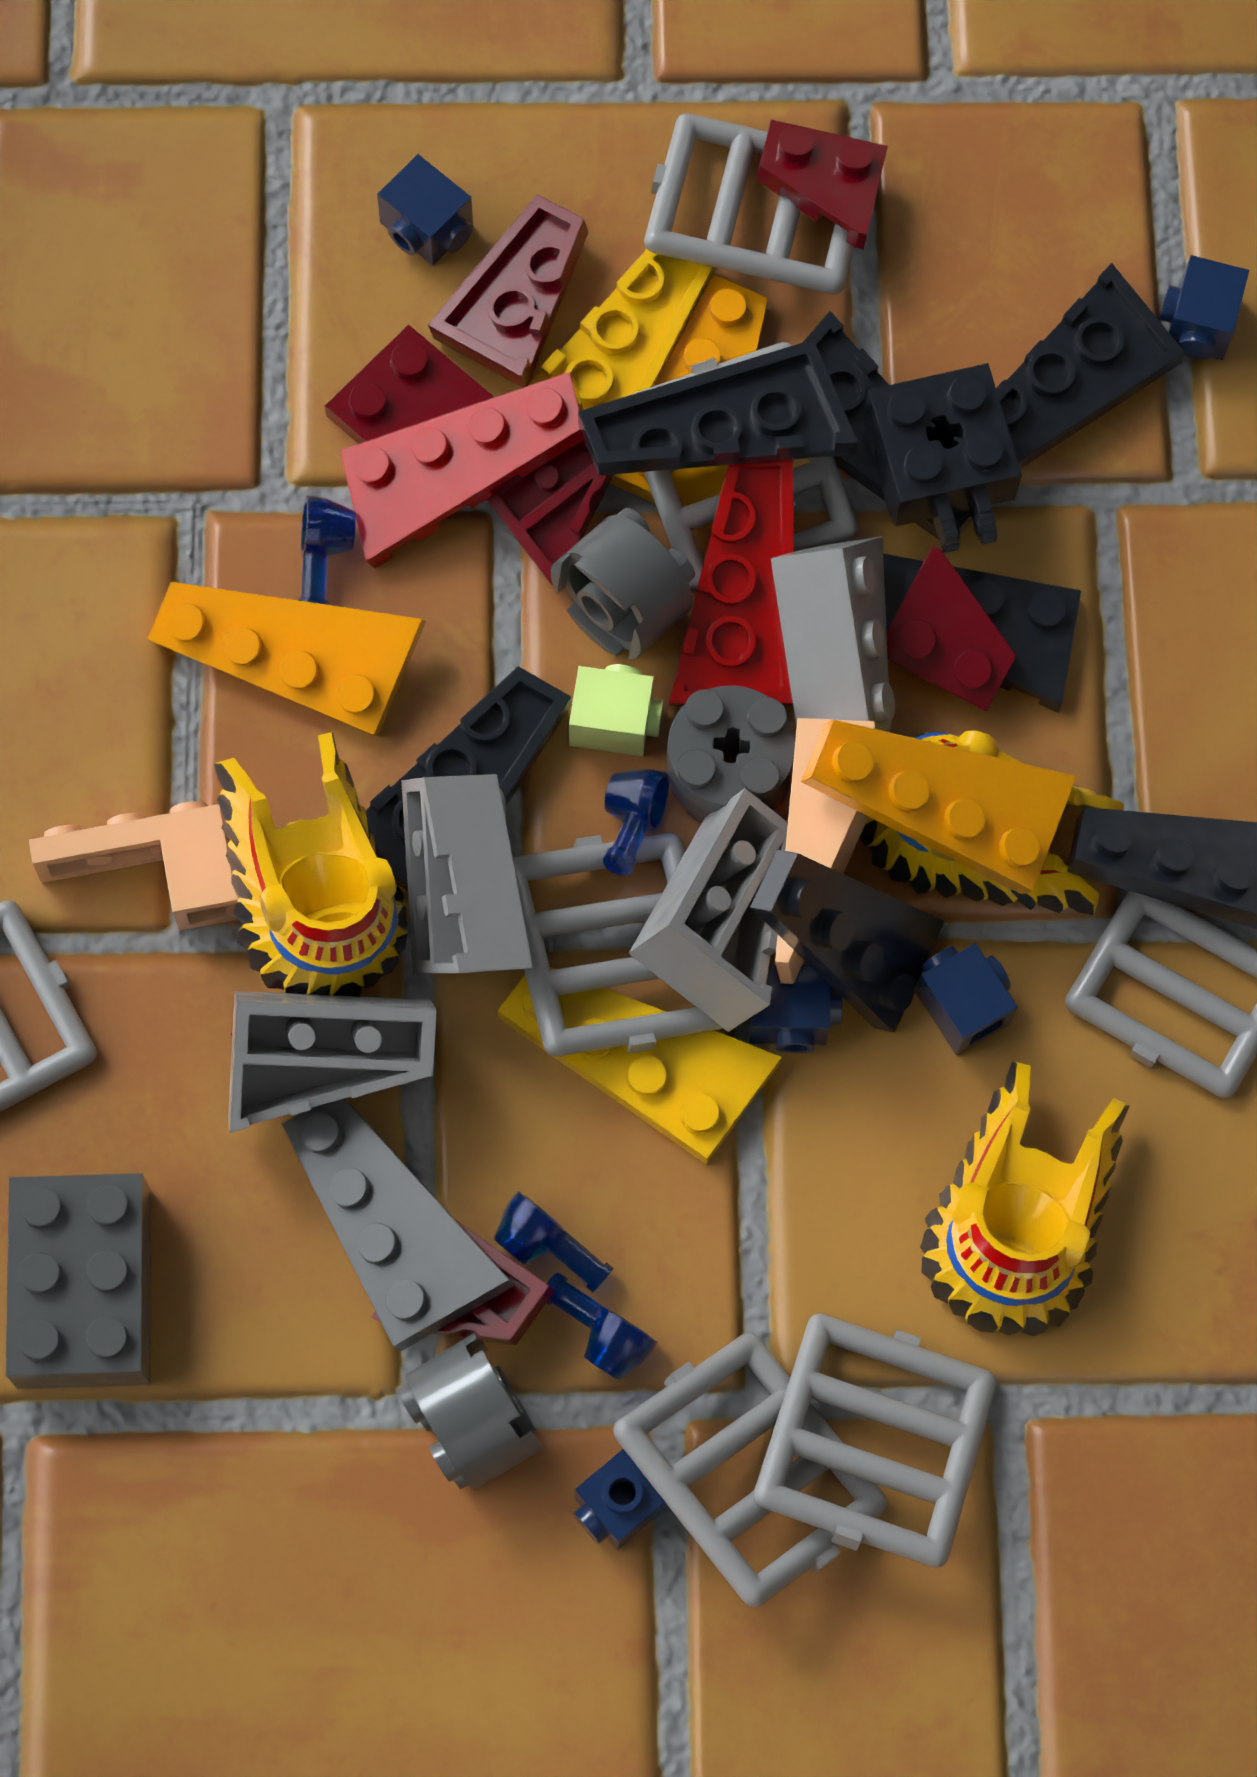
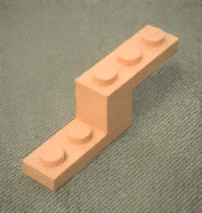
[29,801,238,931]

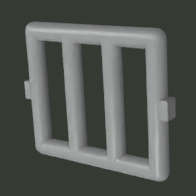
[644,113,854,294]
[628,342,859,593]
[512,833,722,1057]
[1065,891,1257,1098]
[0,900,97,1112]
[753,1313,997,1568]
[613,1333,887,1607]

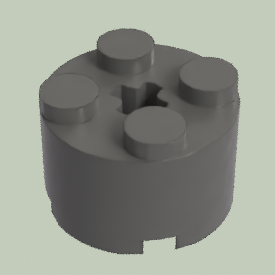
[551,508,695,660]
[666,686,795,823]
[396,1332,544,1491]

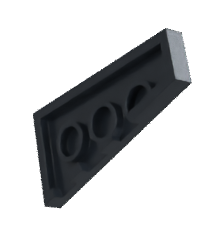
[996,262,1185,469]
[883,553,1081,713]

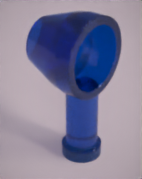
[298,495,356,605]
[603,769,669,875]
[493,1190,614,1293]
[546,1272,658,1380]

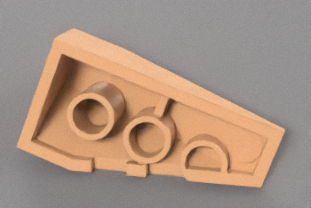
[775,718,876,984]

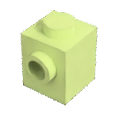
[569,664,664,757]

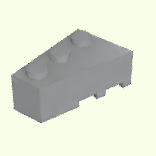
[771,537,895,731]
[401,774,533,973]
[629,788,788,1032]
[228,991,437,1133]

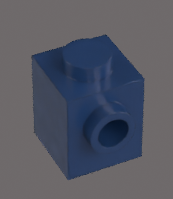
[377,154,473,266]
[1159,255,1250,361]
[915,943,1018,1056]
[749,964,842,1053]
[573,1449,669,1550]

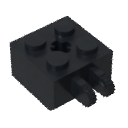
[863,363,1022,553]

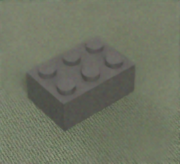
[6,1173,151,1389]

